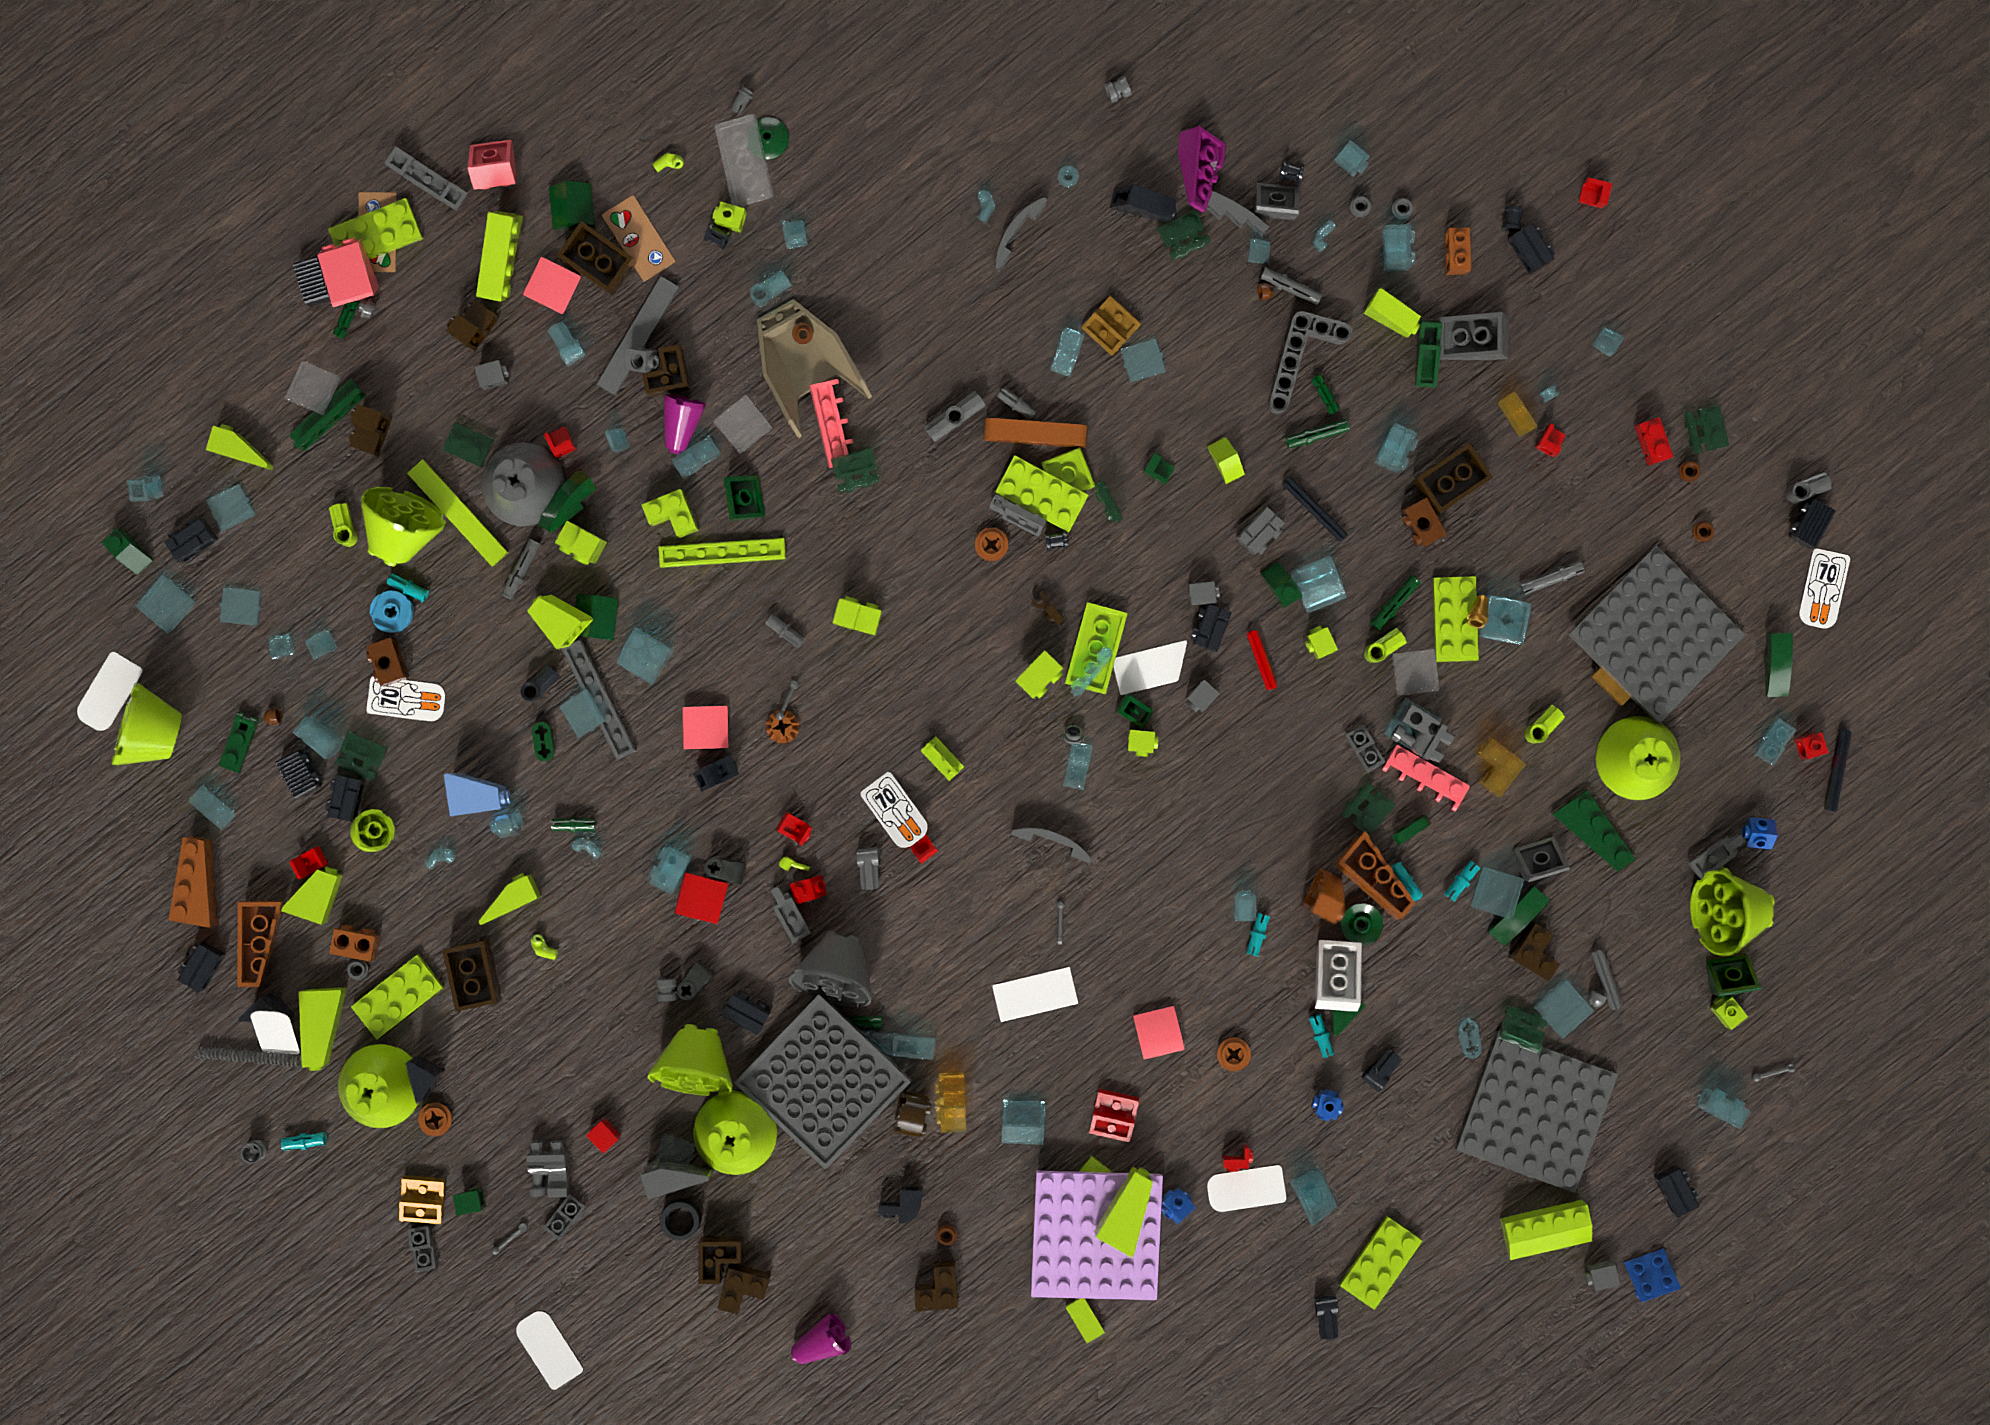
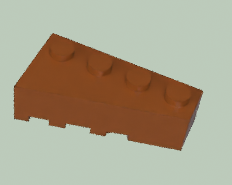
[1333,831,1415,920]
[169,836,218,927]
[1301,868,1345,923]
[237,900,285,987]

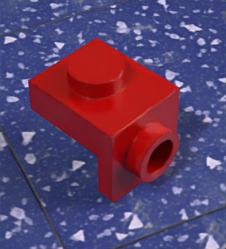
[775,812,812,846]
[910,834,938,863]
[289,846,328,879]
[790,875,827,904]
[1222,1144,1253,1172]

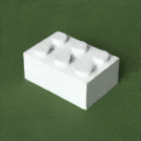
[1315,940,1362,1011]

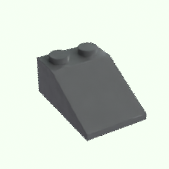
[1440,312,1509,360]
[641,1160,714,1199]

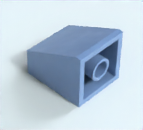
[444,773,511,816]

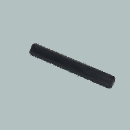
[1283,477,1348,542]
[1824,729,1852,812]

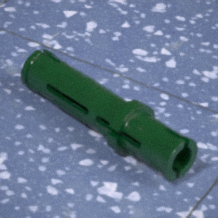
[1285,419,1350,449]
[1369,575,1421,631]

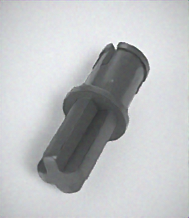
[997,387,1037,421]
[765,614,805,648]

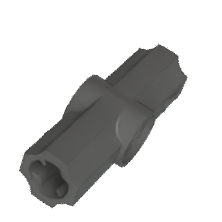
[924,391,986,443]

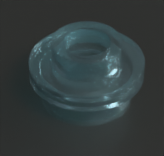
[1058,166,1079,187]

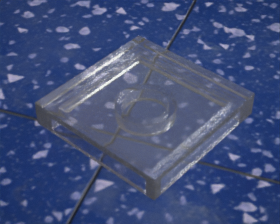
[284,361,341,416]
[713,395,772,454]
[1392,649,1439,696]

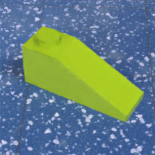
[206,424,274,470]
[479,873,542,925]

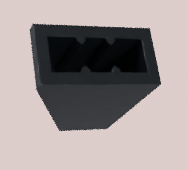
[1109,184,1177,222]

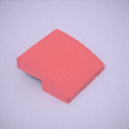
[522,257,581,314]
[682,706,728,749]
[1133,1006,1185,1060]

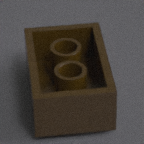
[557,221,637,297]
[1413,442,1493,515]
[442,939,502,1012]

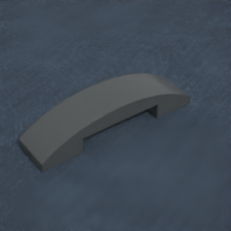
[384,146,468,211]
[996,198,1048,273]
[1011,827,1092,863]

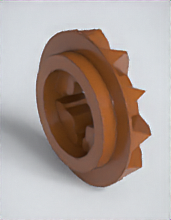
[975,528,1008,561]
[766,710,799,743]
[1217,1037,1251,1071]
[418,1103,452,1136]

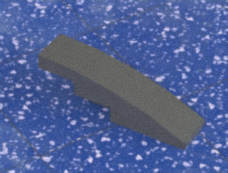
[1206,191,1269,237]

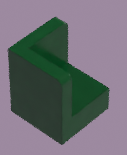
[1143,453,1175,486]
[453,1186,486,1216]

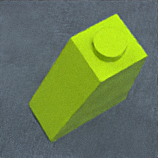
[1363,288,1421,338]
[527,595,593,649]
[281,867,343,924]

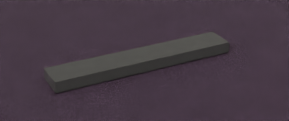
[597,276,680,396]
[562,638,636,760]

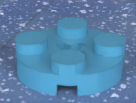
[370,591,414,633]

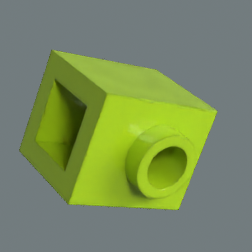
[713,202,747,233]
[1305,625,1338,659]
[1127,730,1159,757]
[1710,995,1748,1030]

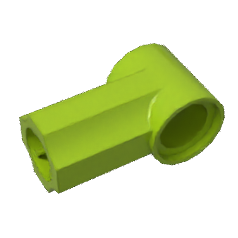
[329,503,358,547]
[1364,628,1407,663]
[1524,705,1565,743]

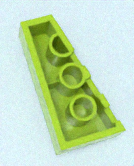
[476,211,523,302]

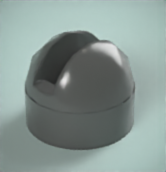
[1588,989,1607,1007]

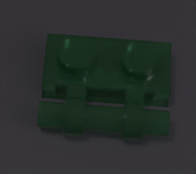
[1157,210,1211,261]
[1684,405,1729,454]
[831,447,879,493]
[1094,481,1123,524]
[335,731,388,780]
[1341,782,1395,836]
[1498,1006,1547,1054]

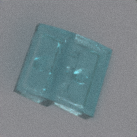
[1291,556,1347,613]

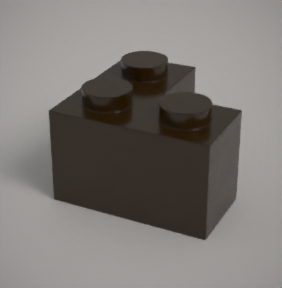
[446,300,499,352]
[642,344,691,398]
[349,404,392,457]
[1508,922,1560,982]
[698,1236,744,1284]
[914,1261,959,1312]
[717,1263,772,1315]

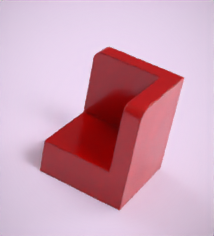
[1578,178,1613,208]
[1535,423,1565,457]
[543,427,577,459]
[586,1118,621,1153]

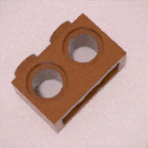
[1444,227,1471,275]
[329,924,381,962]

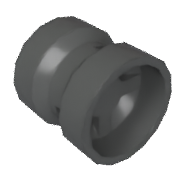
[1104,76,1132,104]
[656,978,678,1001]
[241,1140,268,1164]

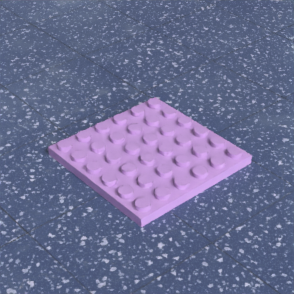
[1031,1170,1163,1300]

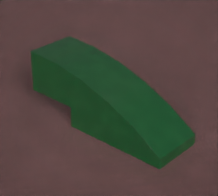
[1415,319,1442,388]
[538,470,596,533]
[1764,633,1793,697]
[1488,885,1550,946]

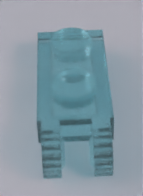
[1071,647,1113,699]

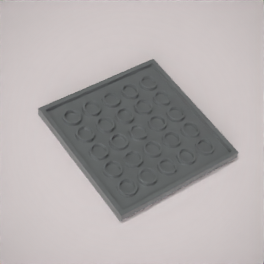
[1568,545,1745,724]
[734,993,912,1170]
[1455,1031,1618,1193]

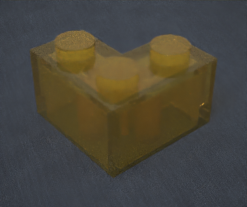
[1475,738,1526,798]
[935,1072,966,1133]

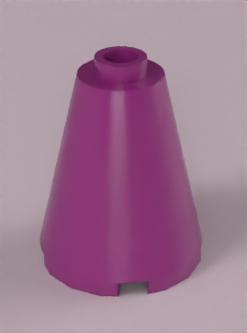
[664,394,706,454]
[791,1313,851,1364]

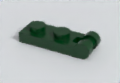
[218,711,259,773]

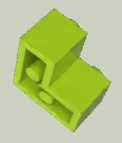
[642,489,699,538]
[555,521,607,565]
[833,596,883,636]
[1015,651,1063,699]

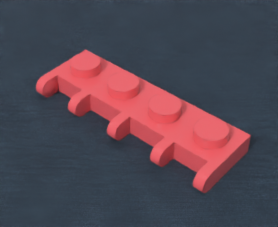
[809,379,858,468]
[1382,744,1470,811]

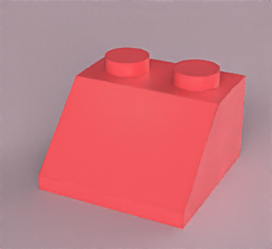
[467,140,516,190]

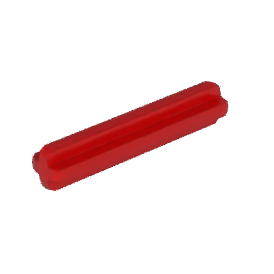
[1247,630,1277,690]

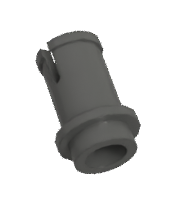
[729,87,753,116]

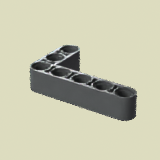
[1268,311,1352,414]

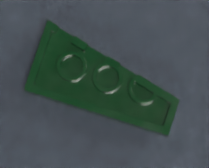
[1552,790,1636,871]

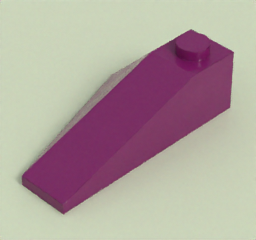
[1178,126,1226,212]

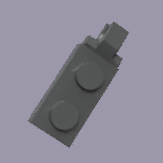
[989,495,1046,536]
[1688,834,1745,880]
[771,885,812,943]

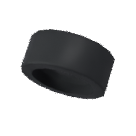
[660,1199,701,1241]

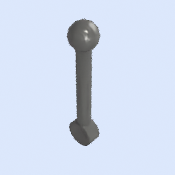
[776,680,799,720]
[1057,901,1065,945]
[1752,1063,1795,1082]
[492,1222,528,1255]

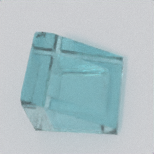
[1248,239,1271,264]
[1592,328,1624,357]
[605,428,629,453]
[305,630,337,660]
[269,633,295,659]

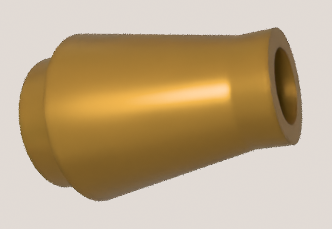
[1467,595,1489,628]

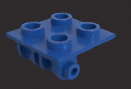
[1624,1249,1681,1303]

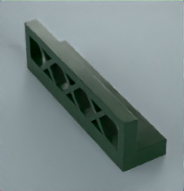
[289,379,367,451]

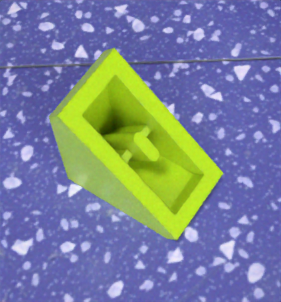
[1207,437,1245,484]

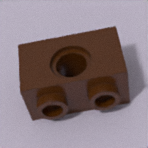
[1401,498,1447,548]
[366,637,409,686]

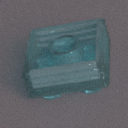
[1480,595,1532,645]

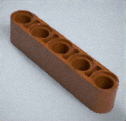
[983,418,1088,448]

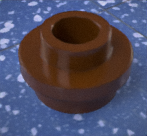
[792,323,813,344]
[1678,461,1700,482]
[1692,521,1714,542]
[936,1224,957,1246]

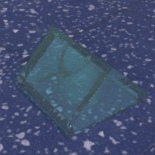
[1001,1100,1045,1145]
[1290,1168,1337,1226]

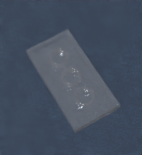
[714,114,774,207]

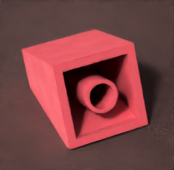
[317,237,379,307]

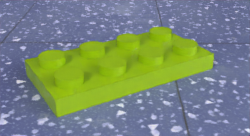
[328,198,423,260]
[995,455,1089,532]
[1432,576,1479,662]
[1065,602,1128,694]
[351,954,444,1040]
[1339,1216,1422,1310]

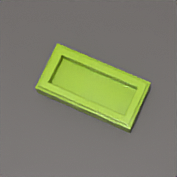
[1065,1298,1105,1343]

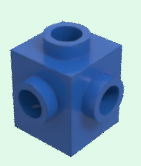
[1742,817,1778,849]
[1312,1089,1344,1121]
[1161,1188,1195,1225]

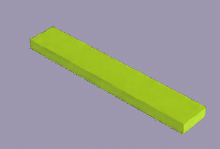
[407,459,509,567]
[658,538,786,568]

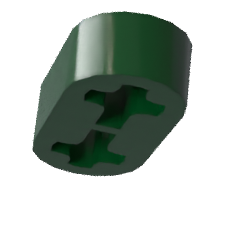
[532,722,556,761]
[1392,814,1431,845]

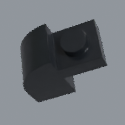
[693,755,739,792]
[878,1186,923,1224]

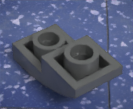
[1345,725,1385,773]
[543,1194,586,1241]
[408,1226,438,1272]

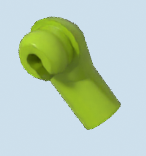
[652,153,684,172]
[531,934,558,960]

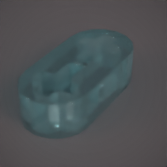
[1457,1018,1482,1059]

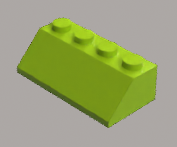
[1500,1200,1592,1260]

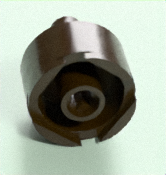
[894,1091,932,1138]

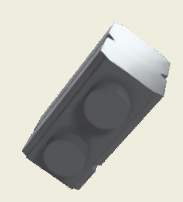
[1236,506,1285,555]

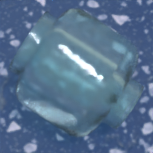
[490,809,523,838]

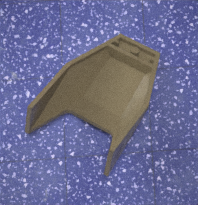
[757,299,872,438]

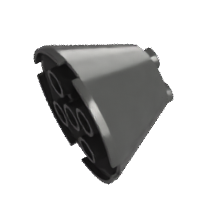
[481,442,566,527]
[789,931,872,1007]

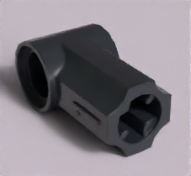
[520,664,561,703]
[1361,1048,1403,1092]
[1314,1295,1339,1340]

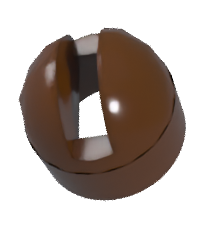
[1257,283,1274,301]
[264,707,282,725]

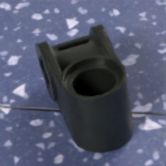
[704,857,747,884]
[677,960,715,1000]

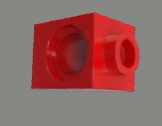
[1794,732,1829,759]

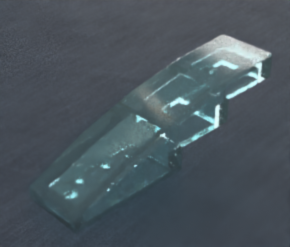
[859,1029,935,1060]

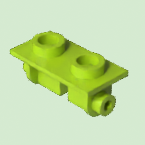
[921,736,964,781]

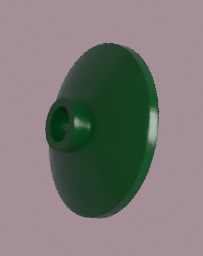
[747,117,789,160]
[1341,903,1383,946]

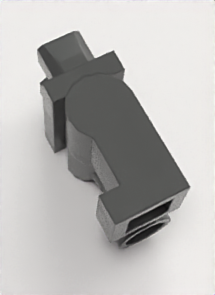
[1390,704,1455,762]
[526,1140,571,1197]

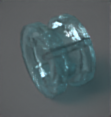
[1539,385,1561,403]

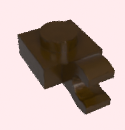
[1031,592,1064,626]

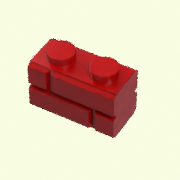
[1634,417,1673,466]

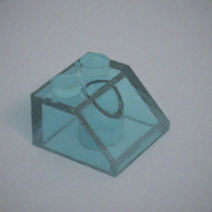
[617,627,674,685]

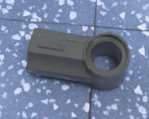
[1785,472,1832,503]
[856,847,880,890]

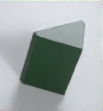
[549,181,595,230]
[723,475,765,522]
[575,594,619,640]
[1706,955,1761,996]

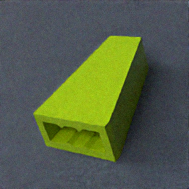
[299,987,347,1071]
[1094,1167,1153,1258]

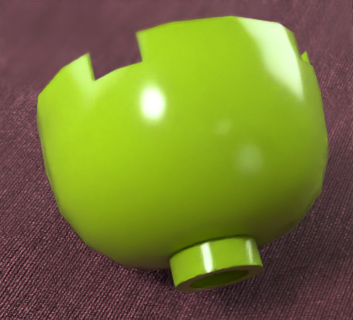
[350,809,395,852]

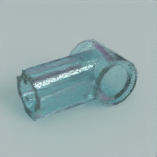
[750,270,792,306]
[547,321,586,367]

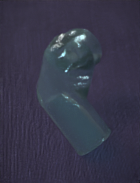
[977,190,995,223]
[1312,220,1336,252]
[571,837,603,859]
[424,848,455,870]

